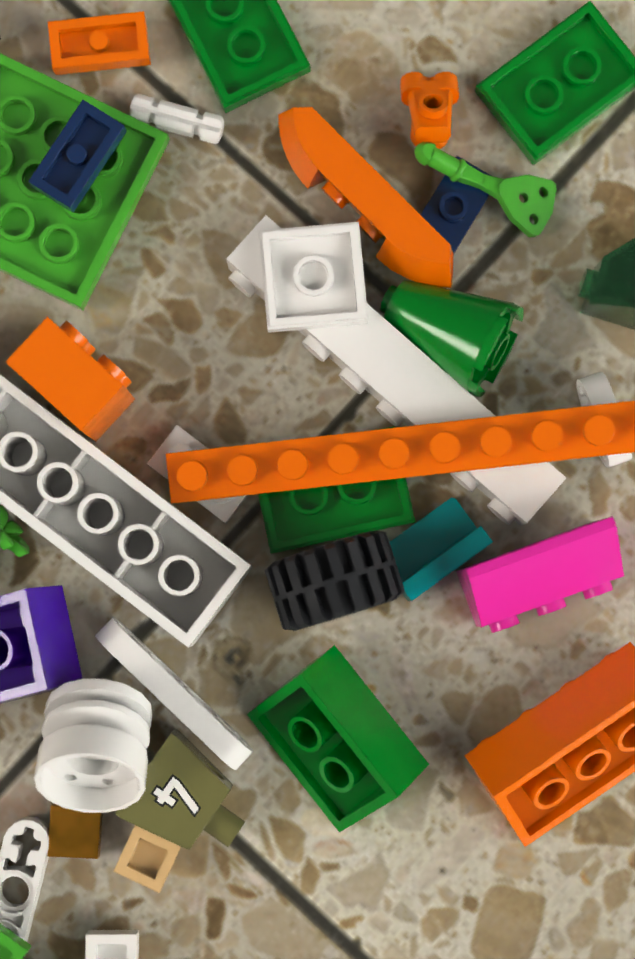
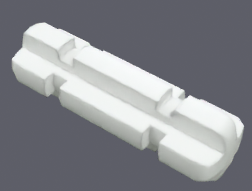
[129,94,224,144]

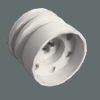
[34,679,152,813]

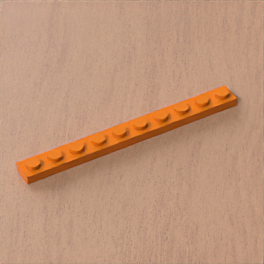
[166,401,635,504]

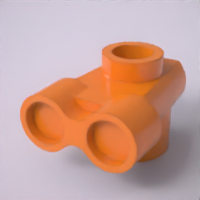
[400,72,459,149]

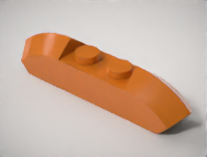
[278,107,454,288]

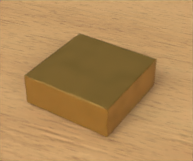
[47,803,103,859]

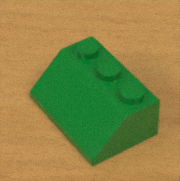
[247,645,429,832]

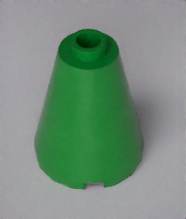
[380,280,524,397]

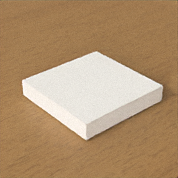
[259,222,368,333]

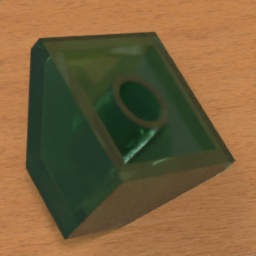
[577,238,635,330]

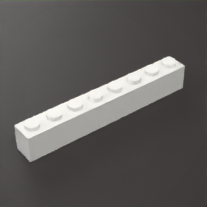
[226,215,566,525]

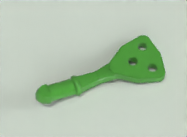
[414,142,557,238]

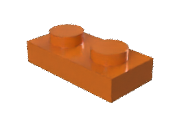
[48,11,151,75]

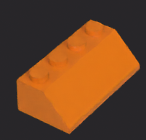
[464,642,635,847]

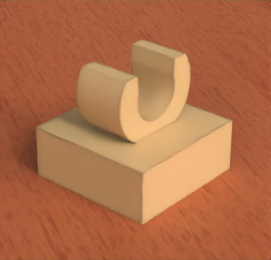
[114,825,181,893]

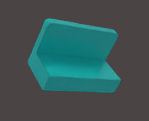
[390,498,493,601]

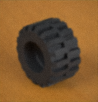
[265,530,405,631]

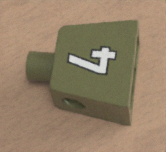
[115,729,245,850]

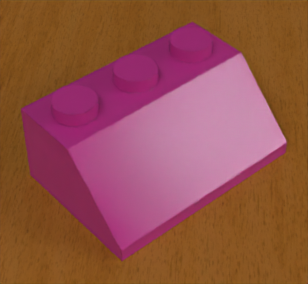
[456,516,624,633]

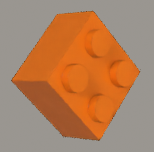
[5,316,135,442]

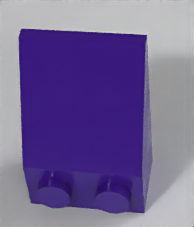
[0,585,83,704]

